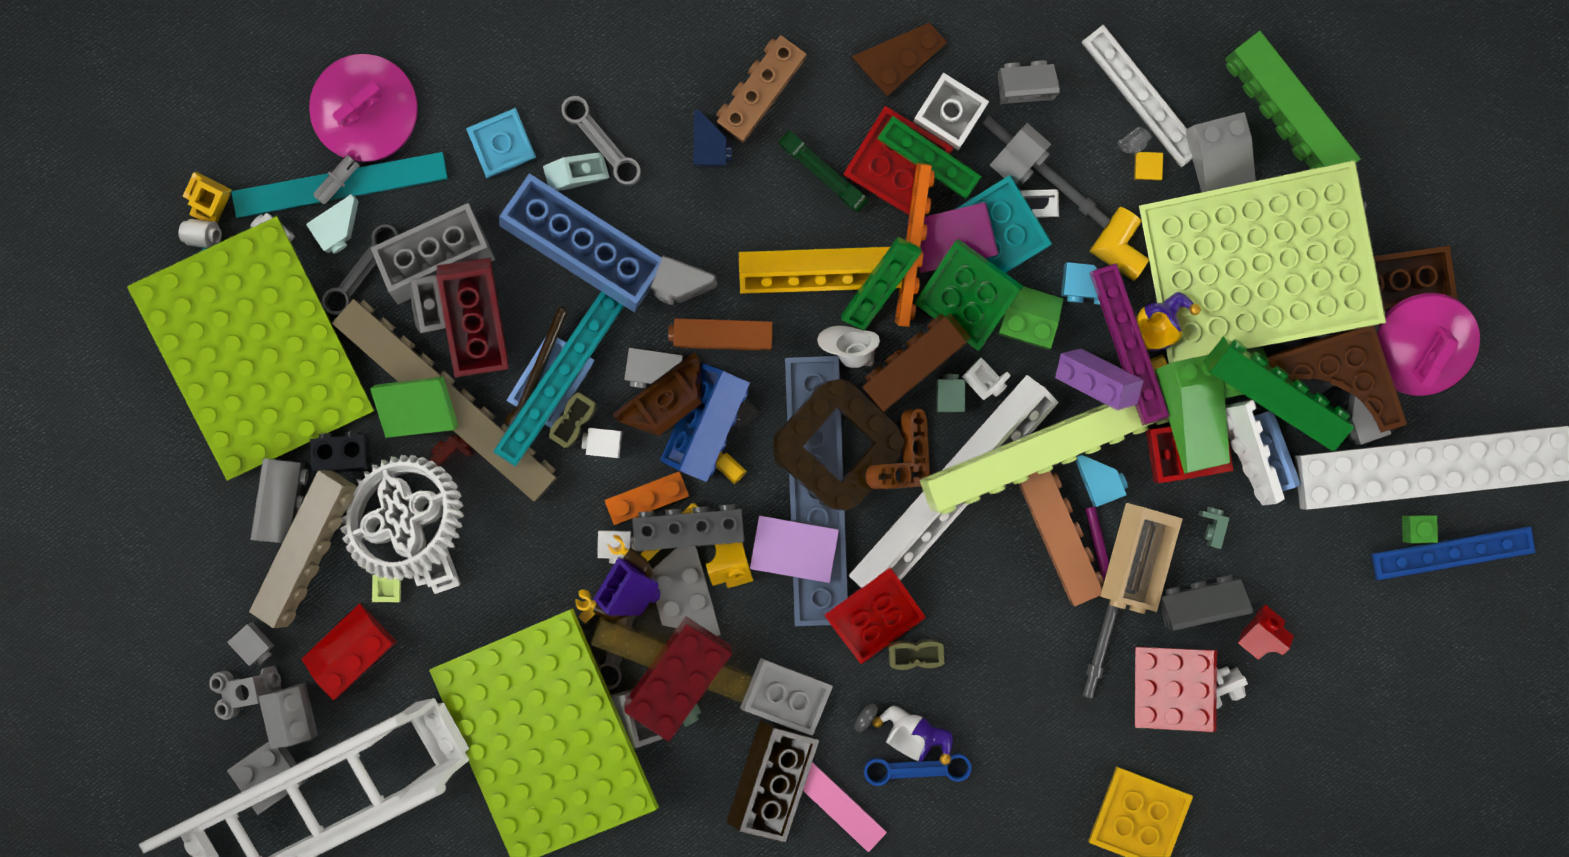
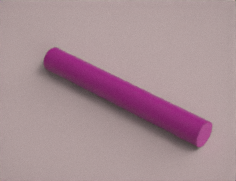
[1085,506,1109,581]

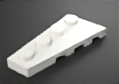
[1226,400,1285,506]

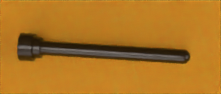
[504,307,567,425]

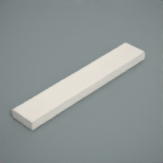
[1081,25,1192,167]

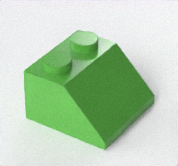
[996,287,1063,350]

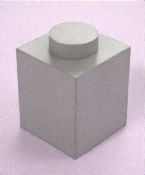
[227,622,274,666]

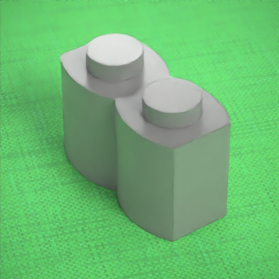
[990,123,1051,184]

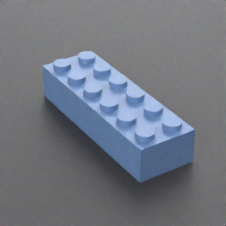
[499,173,662,313]

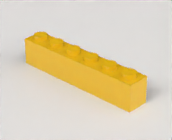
[739,247,902,294]

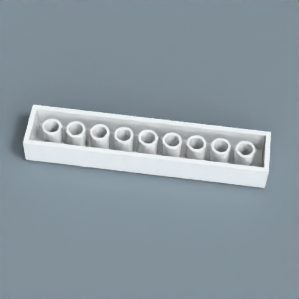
[1294,426,1569,510]

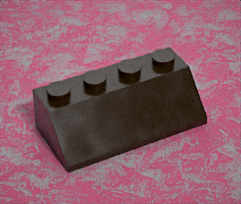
[726,720,819,842]

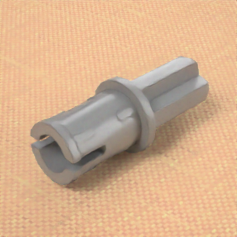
[313,155,360,204]

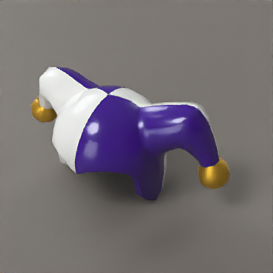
[872,706,953,765]

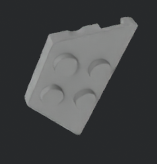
[653,546,721,636]

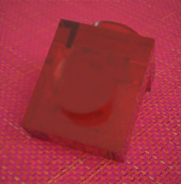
[430,435,474,467]

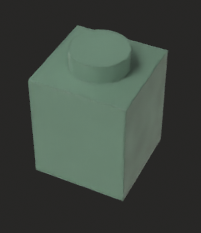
[936,374,965,412]

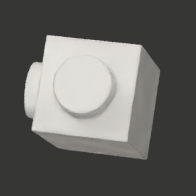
[598,530,637,564]

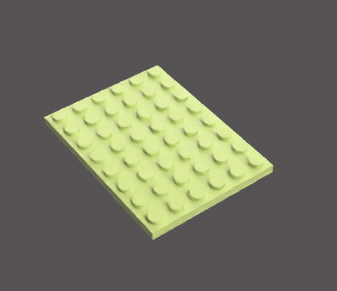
[1139,161,1386,363]

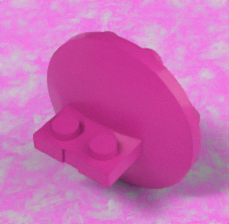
[309,54,418,162]
[1377,293,1480,396]

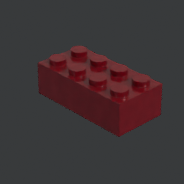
[436,257,508,377]
[624,616,732,741]

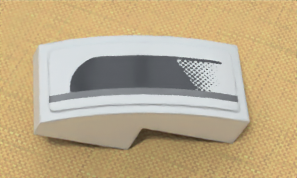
[1021,190,1059,218]

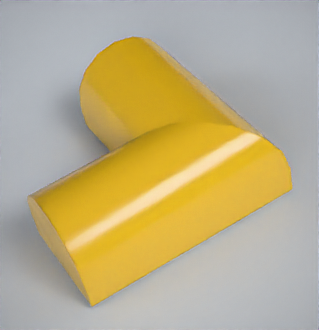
[1089,207,1149,281]

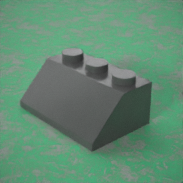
[1160,574,1253,631]

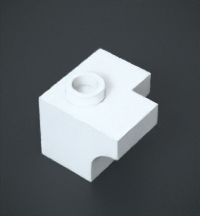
[413,548,460,594]

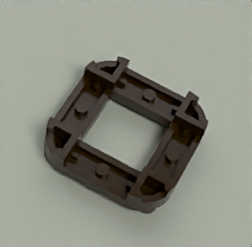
[773,379,904,510]

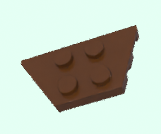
[613,352,702,436]

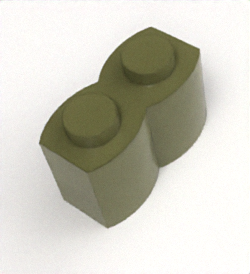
[549,392,597,448]
[888,639,944,670]

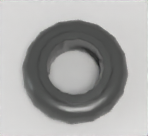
[854,702,878,733]

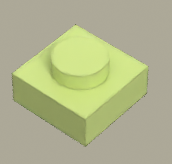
[372,574,401,602]

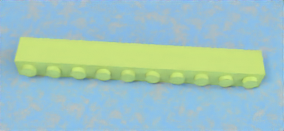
[920,383,1169,514]

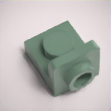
[1198,507,1229,549]

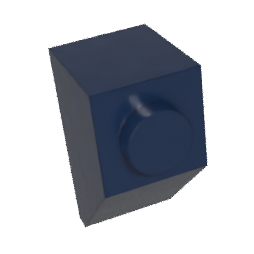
[693,110,732,168]

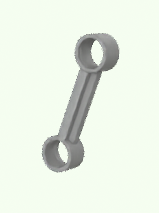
[562,96,641,186]

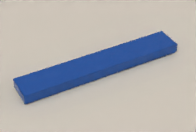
[1371,526,1536,580]

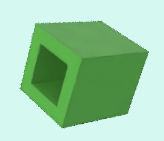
[1402,515,1438,543]

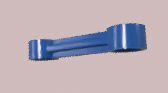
[864,753,971,786]

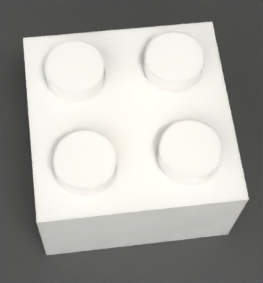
[913,73,989,151]

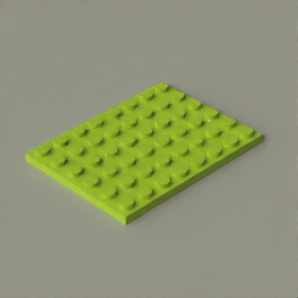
[127,216,374,481]
[429,608,659,857]

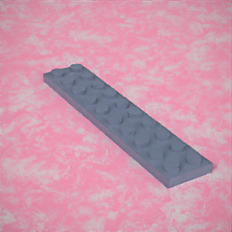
[785,356,848,626]

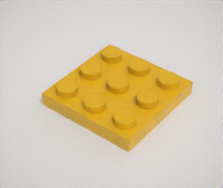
[1088,766,1193,857]

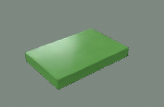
[370,376,459,438]

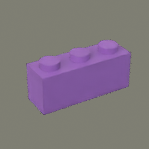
[1055,349,1143,410]

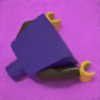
[575,535,661,621]

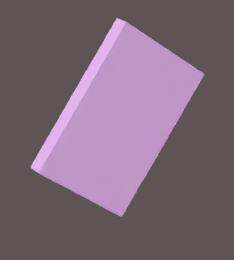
[750,516,839,583]

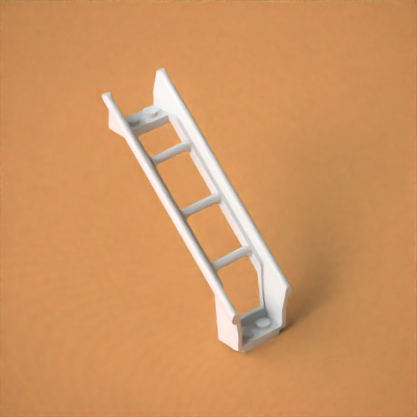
[139,698,469,857]

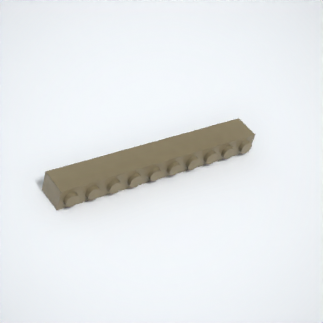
[332,299,558,502]

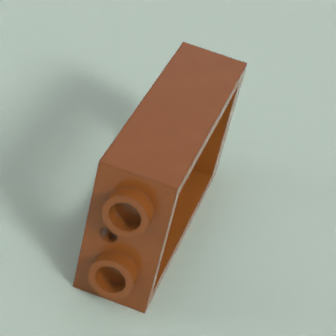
[668,319,772,351]

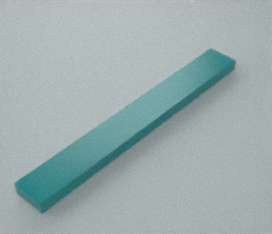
[231,152,448,218]
[493,291,624,468]

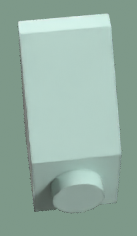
[543,152,610,191]
[306,195,359,254]

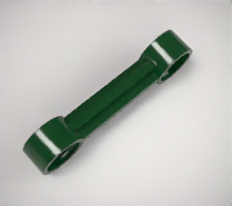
[778,130,869,213]

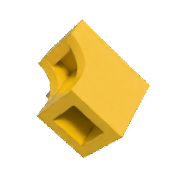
[183,172,232,223]
[706,542,753,588]

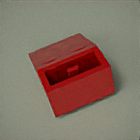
[1146,426,1234,483]

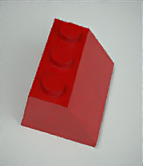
[302,603,397,700]

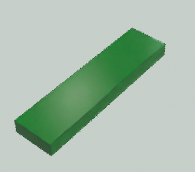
[877,116,982,200]
[841,237,922,331]

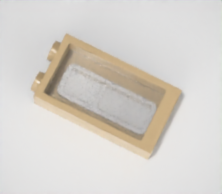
[1100,503,1182,614]

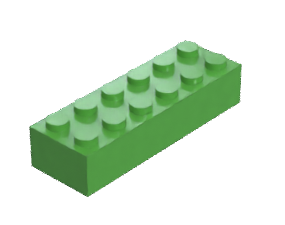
[1225,31,1360,170]

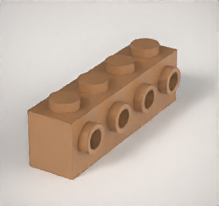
[716,35,807,144]

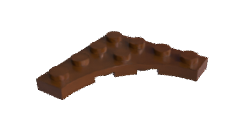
[1268,325,1407,433]

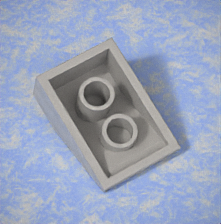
[1185,112,1256,192]

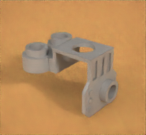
[209,666,282,720]

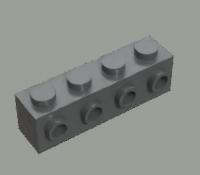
[633,504,744,551]

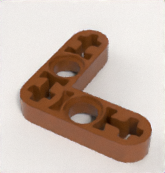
[866,409,930,489]

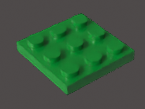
[914,239,1024,351]

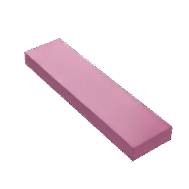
[803,762,887,852]

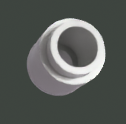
[179,219,221,248]

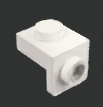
[962,358,1011,400]

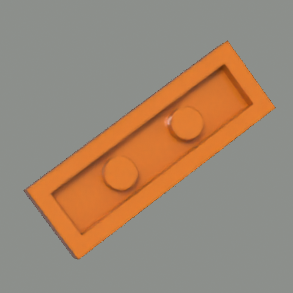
[604,471,689,525]

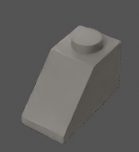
[410,275,446,333]
[624,348,683,389]

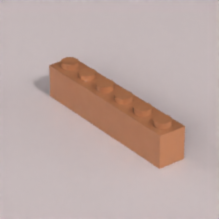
[1018,471,1104,607]

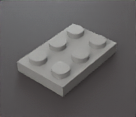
[740,658,833,736]

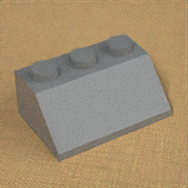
[251,458,309,543]

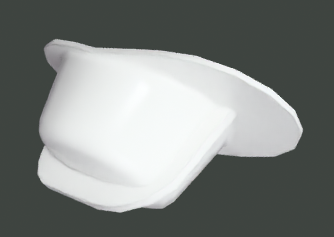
[817,325,880,368]

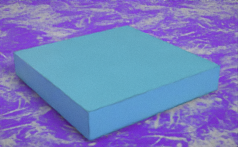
[466,108,537,179]

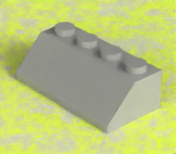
[371,203,495,304]
[651,256,717,306]

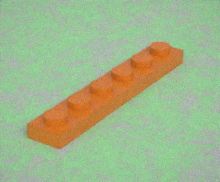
[895,163,935,327]

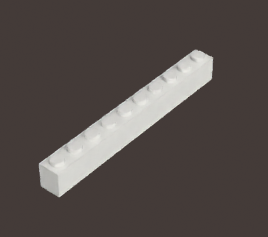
[849,375,1059,588]

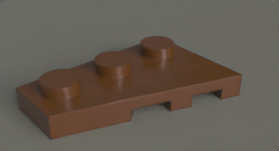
[851,23,947,97]

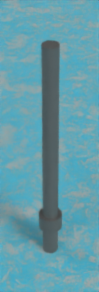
[982,116,1111,228]
[1082,600,1118,699]

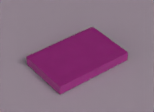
[919,202,999,273]

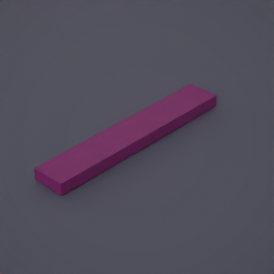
[1090,263,1170,426]

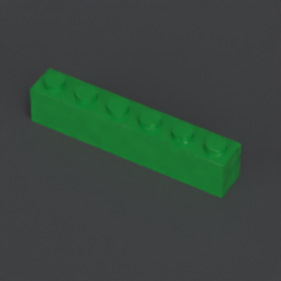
[1203,336,1354,452]

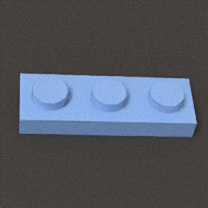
[1253,411,1301,491]

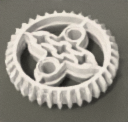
[340,455,464,580]

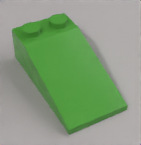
[1155,355,1230,474]

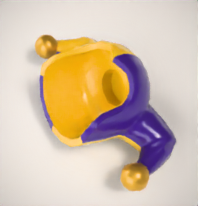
[1136,292,1201,351]

